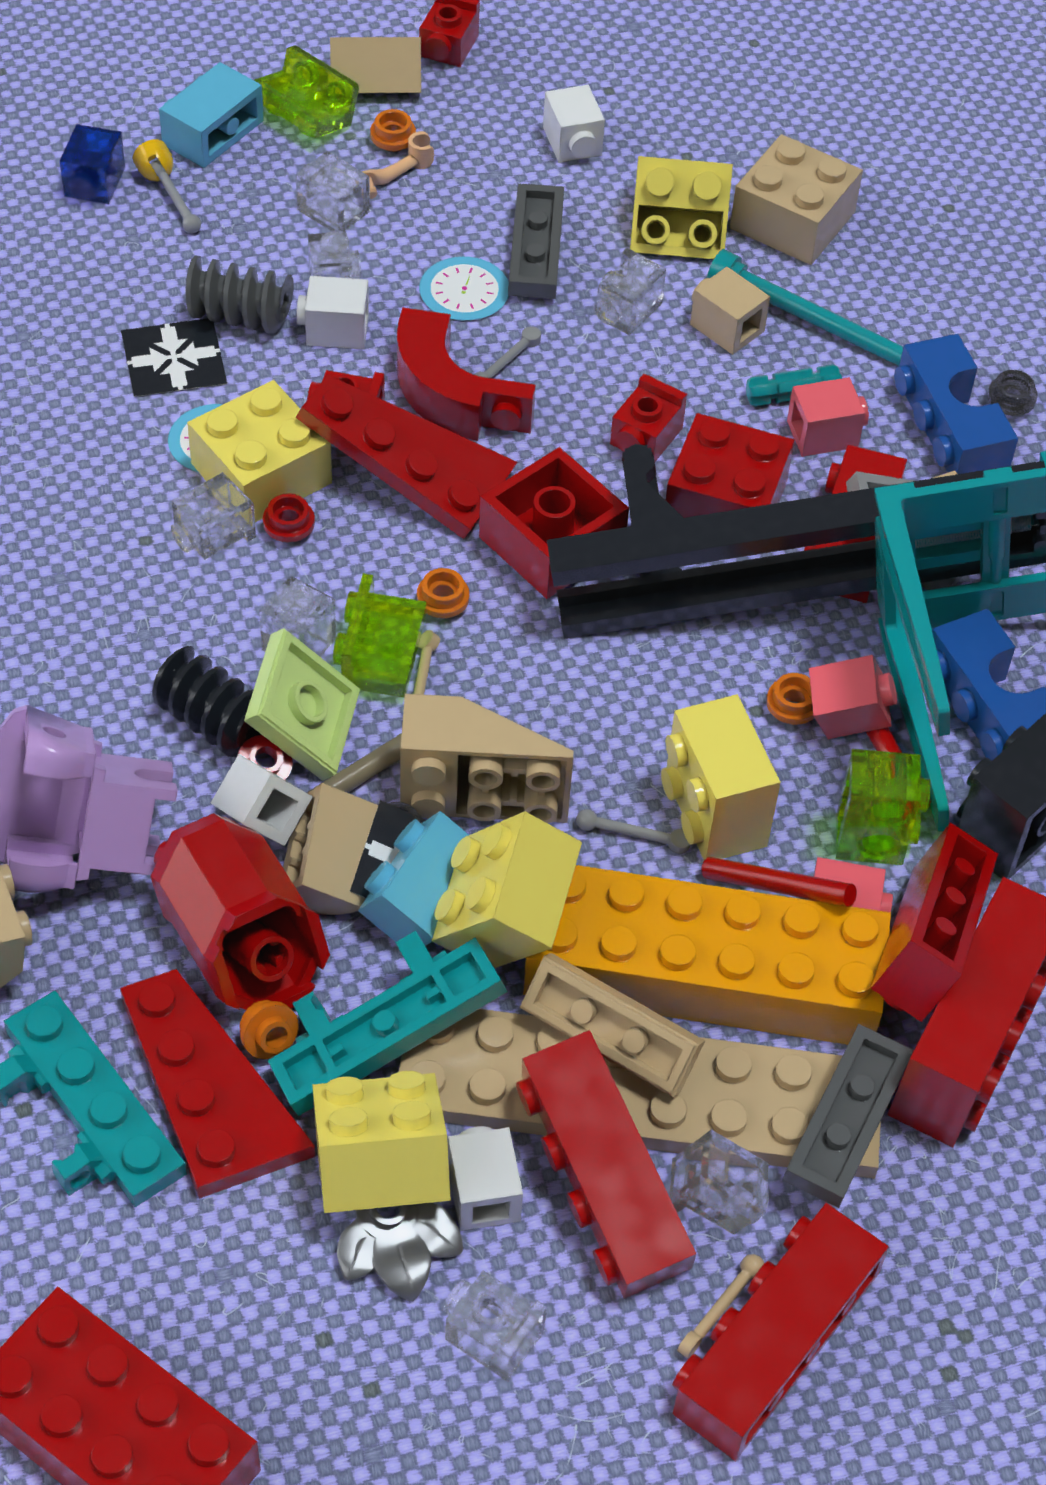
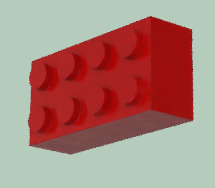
[887,877,1046,1148]
[0,1286,261,1485]

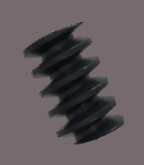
[152,646,262,757]

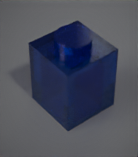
[59,124,126,204]

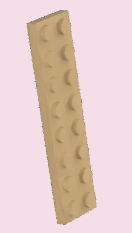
[399,1009,881,1179]

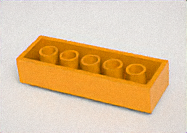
[523,865,891,1045]

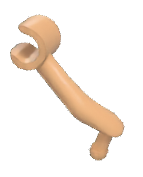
[358,131,434,199]

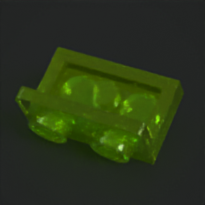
[254,45,359,138]
[333,573,427,698]

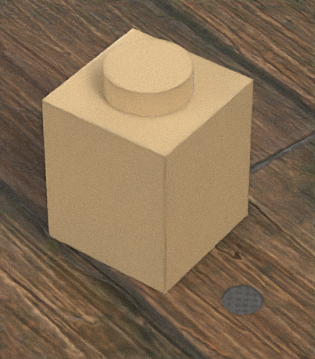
[690,267,770,355]

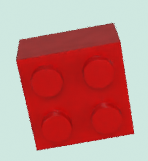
[665,413,795,518]
[479,447,629,599]

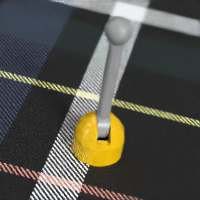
[132,139,201,233]

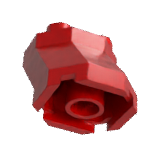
[150,813,330,1010]

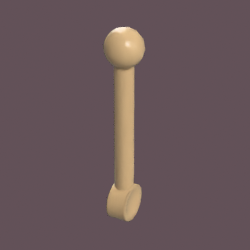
[413,630,440,695]
[677,1254,764,1359]

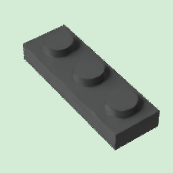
[508,183,564,299]
[782,1024,914,1208]

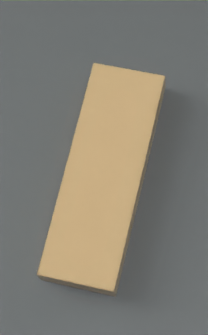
[520,953,705,1097]

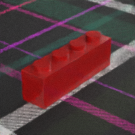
[871,822,998,1022]
[516,1030,696,1299]
[672,1203,889,1462]

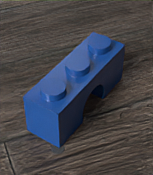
[894,334,1018,474]
[932,608,1046,760]

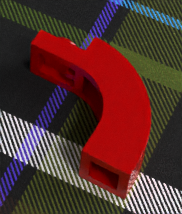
[397,307,536,441]

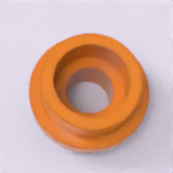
[370,109,416,152]
[417,568,469,618]
[766,673,814,725]
[240,1000,299,1059]

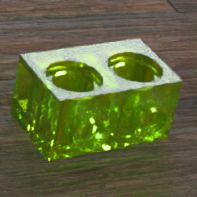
[836,749,930,865]

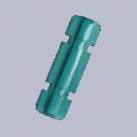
[746,364,842,406]

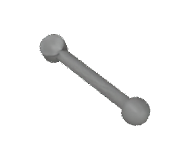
[474,327,541,378]
[576,809,690,854]

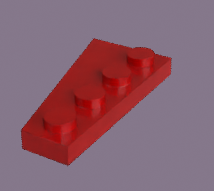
[295,374,518,539]
[120,969,315,1199]

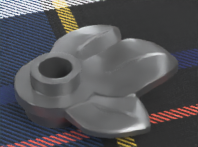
[337,1203,463,1302]

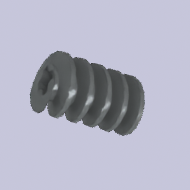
[185,255,294,334]

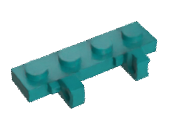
[267,930,508,1116]
[0,990,187,1207]

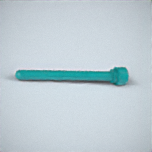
[707,249,903,366]

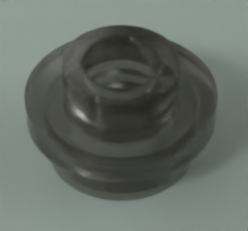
[987,370,1038,416]

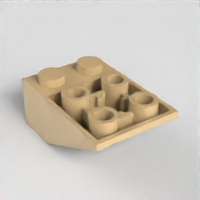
[400,694,574,823]

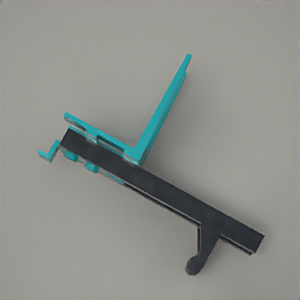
[547,443,1046,832]

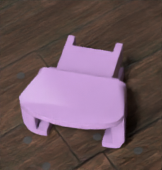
[0,705,178,893]

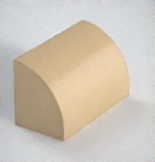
[330,37,421,93]
[283,783,378,915]

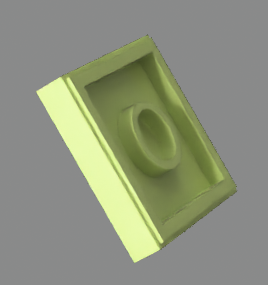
[244,628,360,781]

